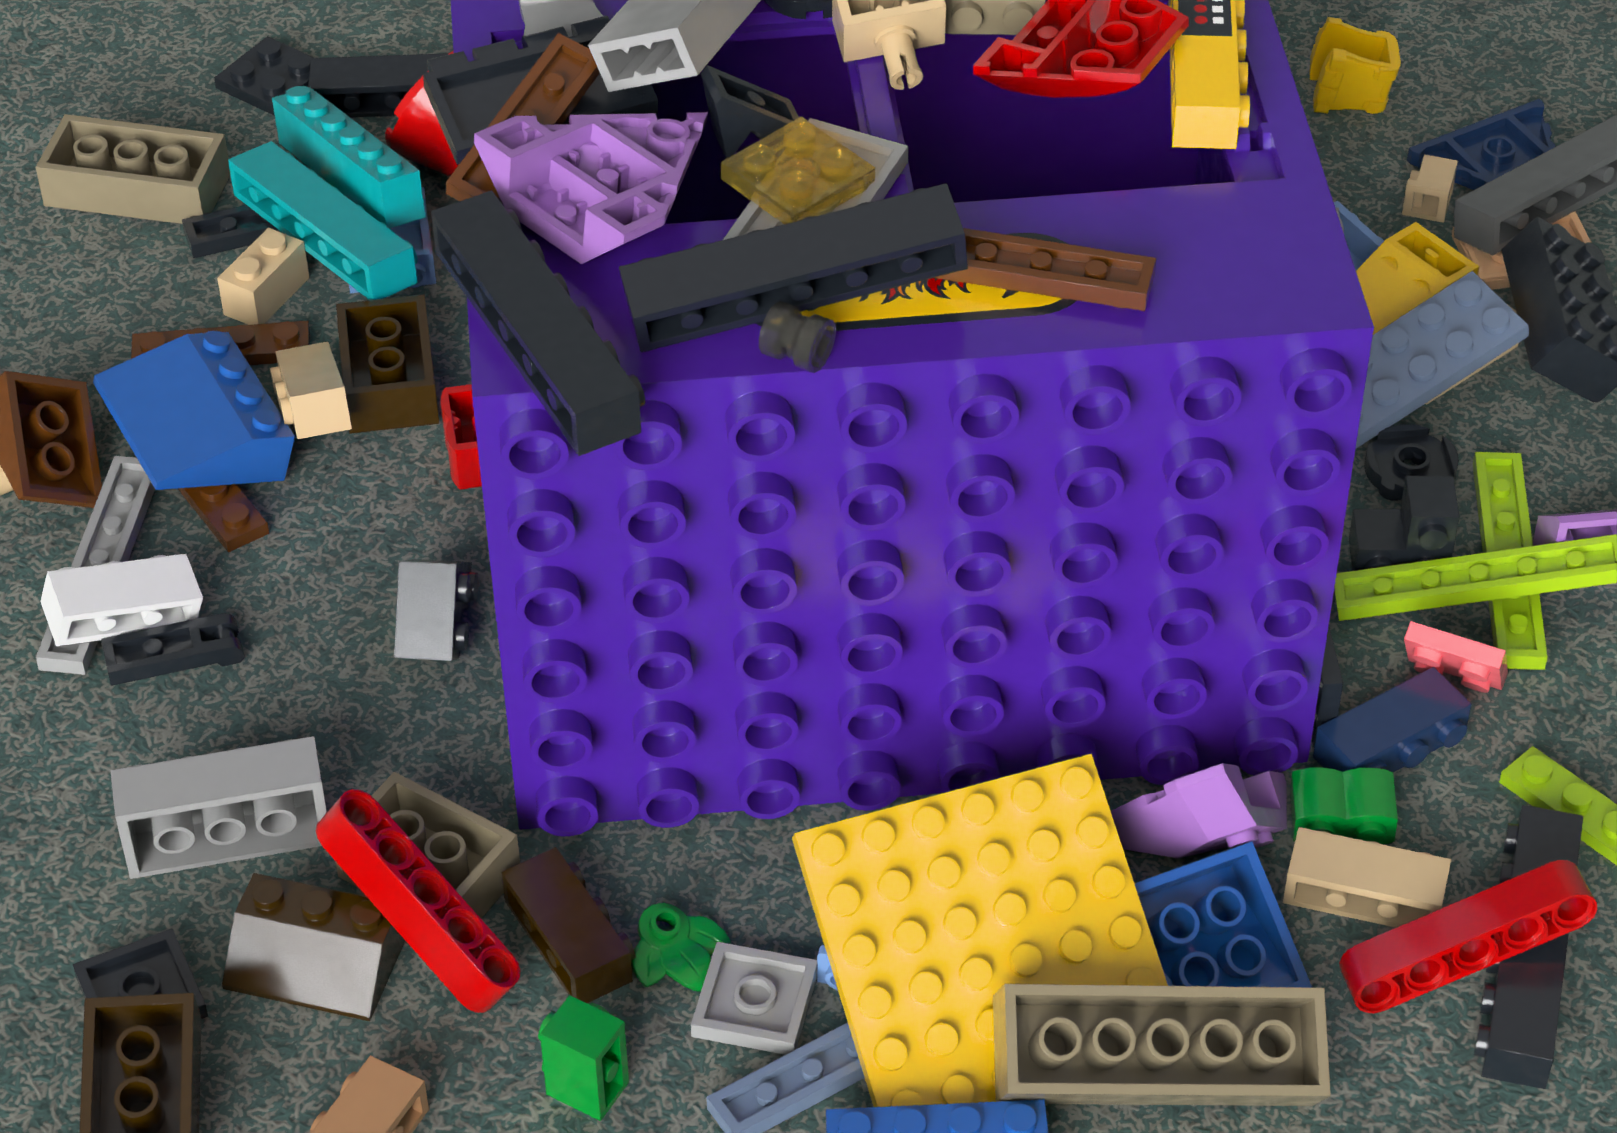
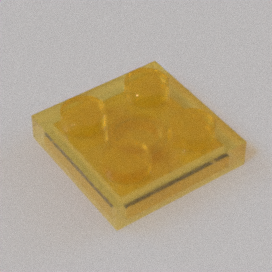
[721,117,875,224]

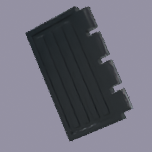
[423,15,658,165]

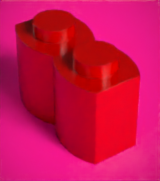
[440,384,482,490]

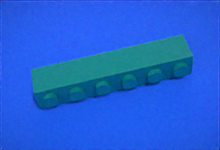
[272,86,426,229]
[228,141,418,300]

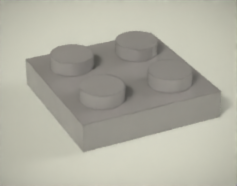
[691,942,817,1055]

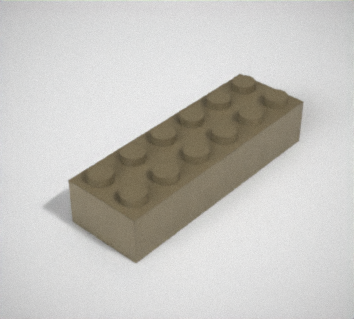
[993,984,1331,1106]

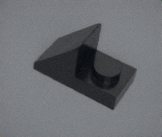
[701,65,803,160]

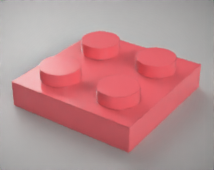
[1404,621,1508,693]

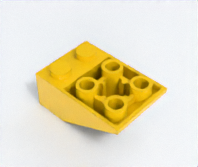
[1356,222,1480,335]

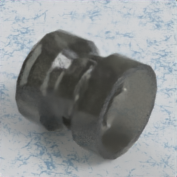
[759,301,836,373]

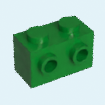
[538,995,629,1121]

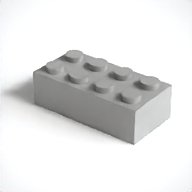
[110,736,327,879]

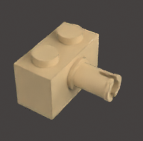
[832,0,946,90]

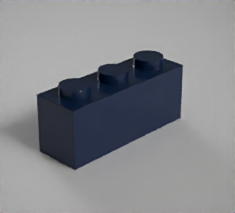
[1313,667,1472,772]

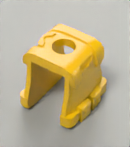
[1309,17,1401,114]

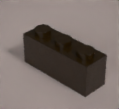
[501,847,636,1003]

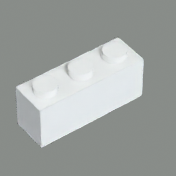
[40,554,203,646]

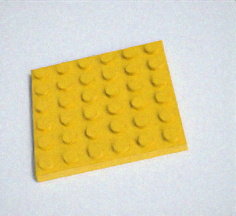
[792,754,1168,1107]

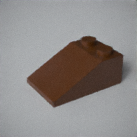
[0,371,102,508]

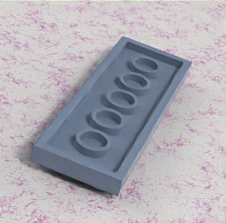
[1356,271,1529,448]

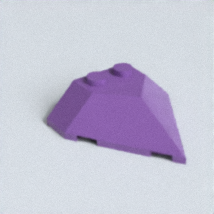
[474,112,708,264]
[1111,763,1287,858]

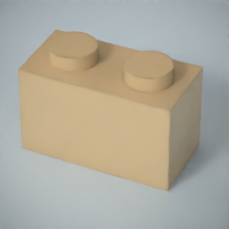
[217,228,309,325]

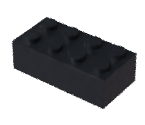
[1501,216,1617,402]

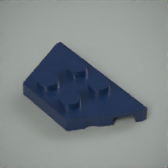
[1407,99,1556,190]

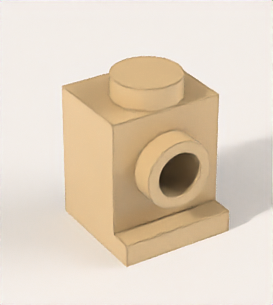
[1402,154,1458,223]

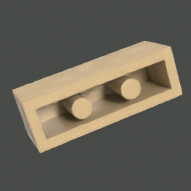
[270,342,352,439]
[1283,827,1451,928]

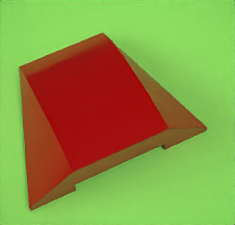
[973,0,1189,98]

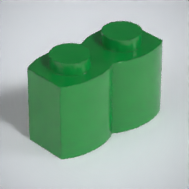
[1290,767,1398,845]

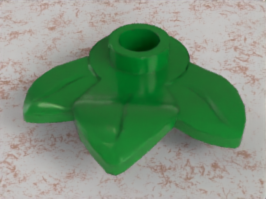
[631,903,731,992]

